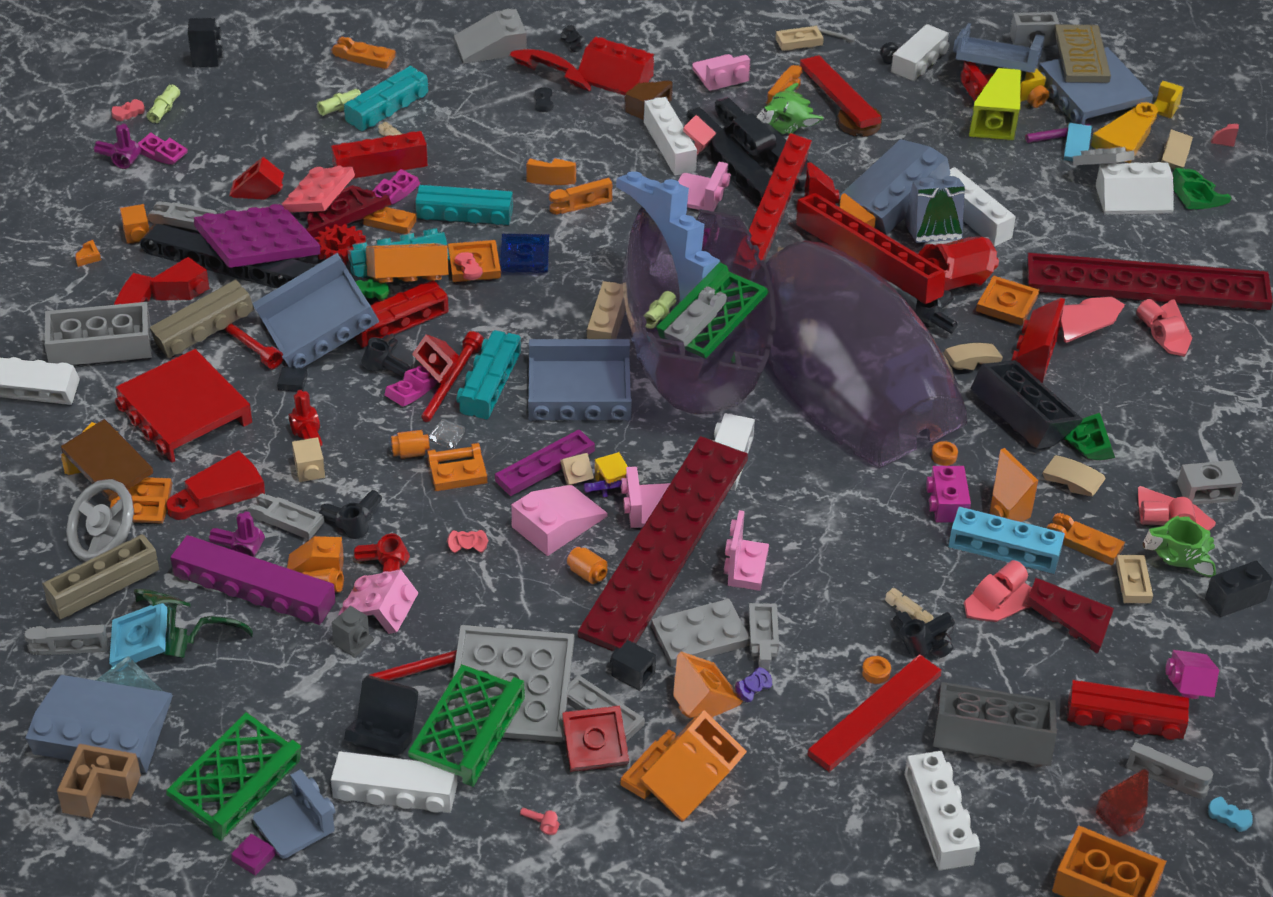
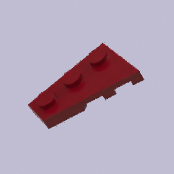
[1026,578,1114,654]

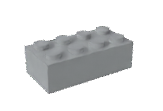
[45,302,152,365]

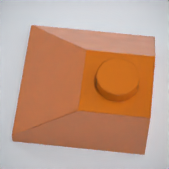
[989,448,1038,522]
[673,652,743,719]

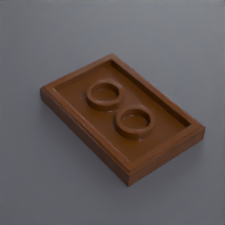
[61,419,153,502]

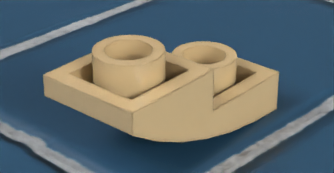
[1161,130,1193,169]
[944,343,1003,370]
[1043,455,1105,497]

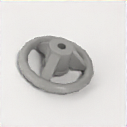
[66,479,134,562]

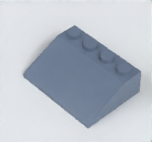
[839,139,951,235]
[25,675,173,774]

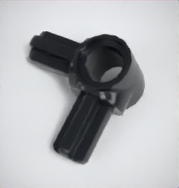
[914,290,958,333]
[361,333,410,378]
[319,490,382,539]
[893,610,955,657]

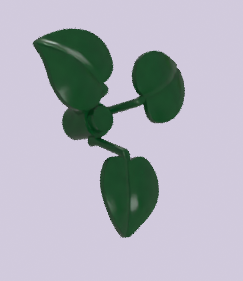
[134,589,253,658]

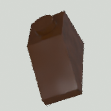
[624,80,673,120]

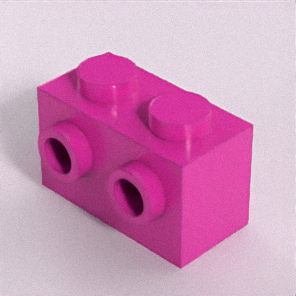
[926,466,971,523]
[1166,650,1219,699]

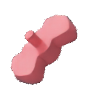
[111,99,145,121]
[454,252,483,280]
[447,530,489,553]

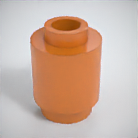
[391,430,430,459]
[567,547,608,584]

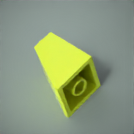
[969,68,1021,140]

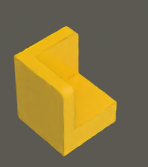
[1020,68,1046,102]
[1154,81,1184,119]
[595,452,628,483]

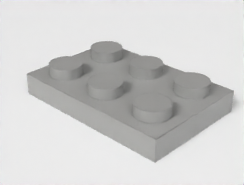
[651,599,750,667]

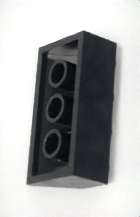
[970,360,1083,449]

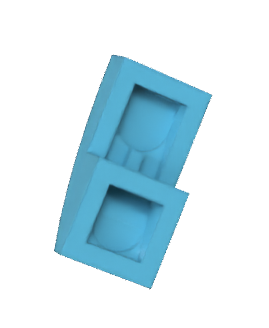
[1064,123,1092,162]

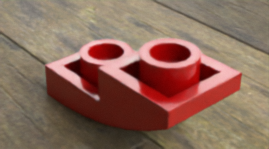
[114,273,153,305]

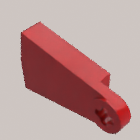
[167,450,265,520]

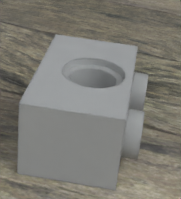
[1010,12,1060,47]
[1177,460,1243,505]

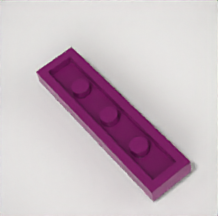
[495,430,595,496]

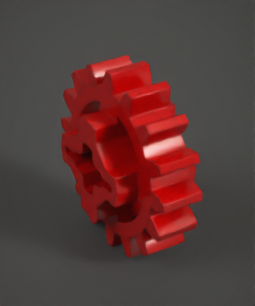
[314,224,366,265]

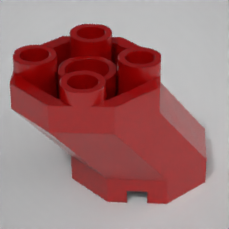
[918,237,999,291]

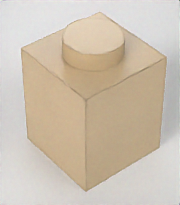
[292,438,325,482]

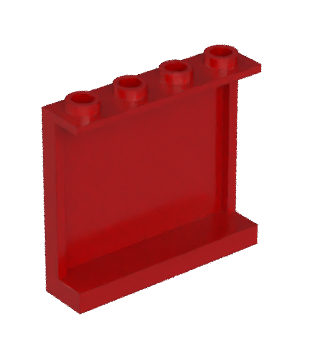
[115,349,253,463]

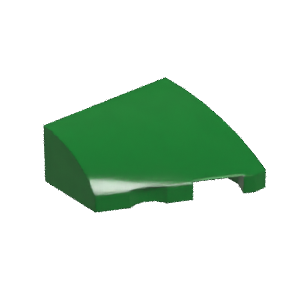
[1172,168,1232,209]
[1064,413,1115,460]

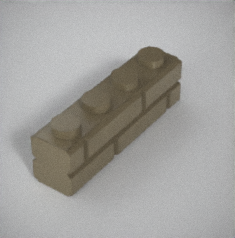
[149,280,255,359]
[42,534,159,619]

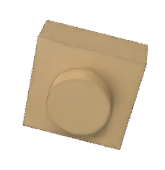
[560,453,594,485]

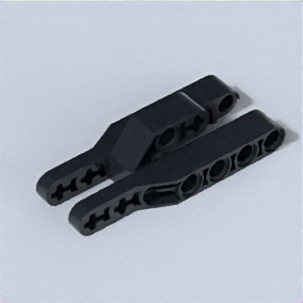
[686,97,810,206]

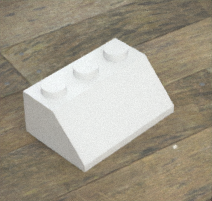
[1096,162,1174,214]

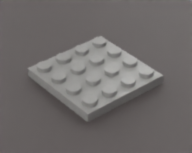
[446,625,574,742]

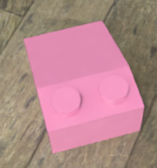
[511,485,607,556]

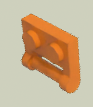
[427,443,488,491]

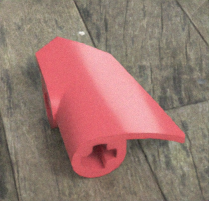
[1060,297,1125,343]
[1136,299,1192,357]
[1138,486,1216,531]
[964,560,1032,622]

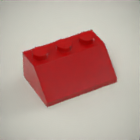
[578,37,654,96]
[1012,298,1065,383]

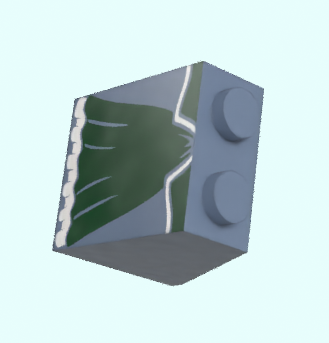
[905,176,965,243]

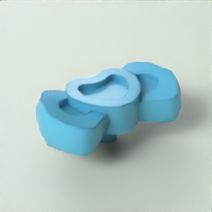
[1208,797,1253,832]

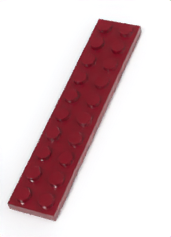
[1027,253,1273,310]
[578,436,748,651]

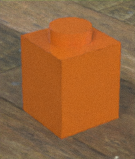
[120,204,149,244]

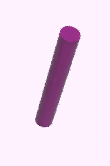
[1025,124,1090,143]

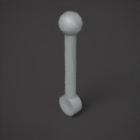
[815,25,855,43]

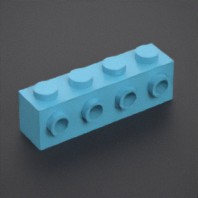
[949,507,1065,574]

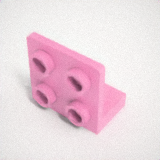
[724,510,769,591]

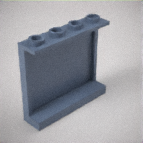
[953,23,1045,73]
[1039,47,1153,125]
[253,253,380,368]
[528,339,632,420]

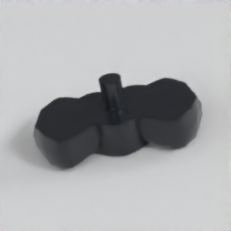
[561,25,586,52]
[534,87,554,112]
[931,626,954,658]

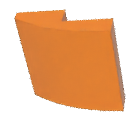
[110,477,173,524]

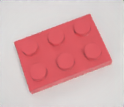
[282,166,355,212]

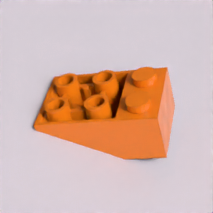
[639,710,747,822]

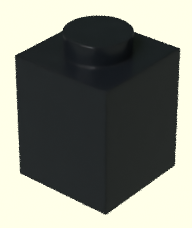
[610,640,656,691]

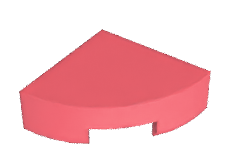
[1211,124,1239,147]

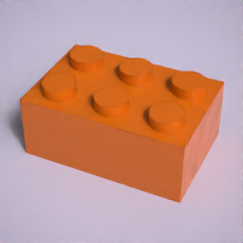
[366,243,448,282]
[1052,825,1166,897]

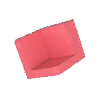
[683,115,716,155]

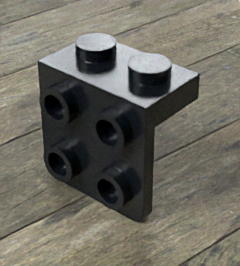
[344,675,419,756]

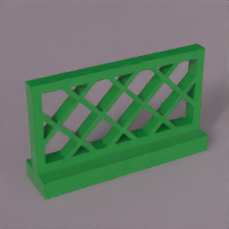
[656,262,768,359]
[408,664,525,787]
[166,712,302,841]

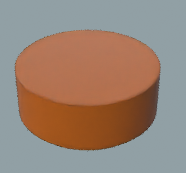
[1027,85,1049,108]
[931,441,958,466]
[862,656,891,684]

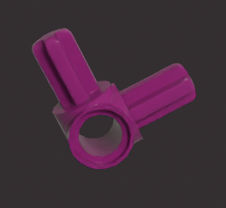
[94,124,141,169]
[209,511,265,557]

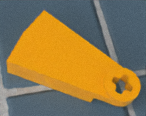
[1091,102,1158,163]

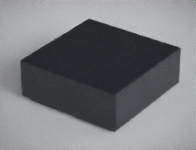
[277,367,308,392]

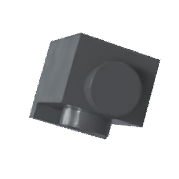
[331,606,374,658]

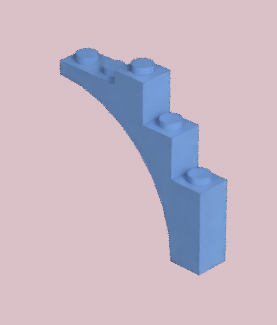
[616,171,720,302]

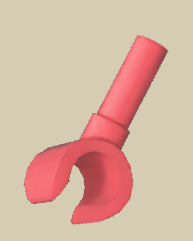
[520,808,559,835]

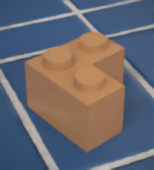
[57,744,141,818]

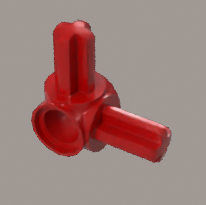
[288,390,323,447]
[354,533,410,572]

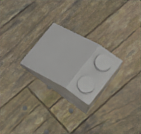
[454,9,527,64]

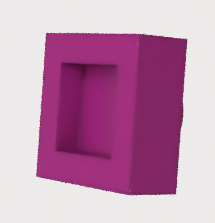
[231,834,275,876]

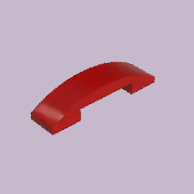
[510,49,592,92]

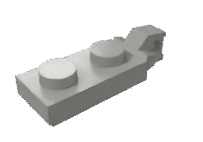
[748,603,779,671]

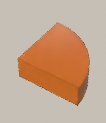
[76,240,101,267]

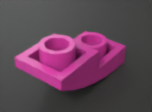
[138,133,188,164]
[373,169,420,204]
[385,366,438,407]

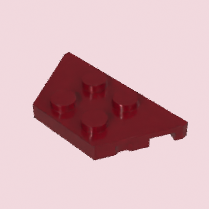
[306,185,392,238]

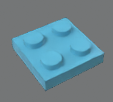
[109,603,167,670]

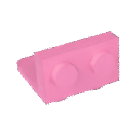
[692,55,750,91]
[678,162,730,213]
[621,467,670,528]
[339,570,418,634]

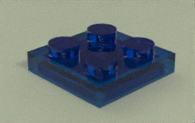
[500,233,550,273]

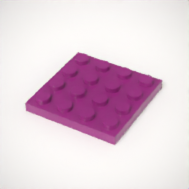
[194,204,320,268]

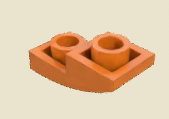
[526,158,576,185]

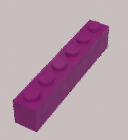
[170,535,336,625]

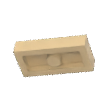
[776,26,823,51]
[1116,555,1153,603]

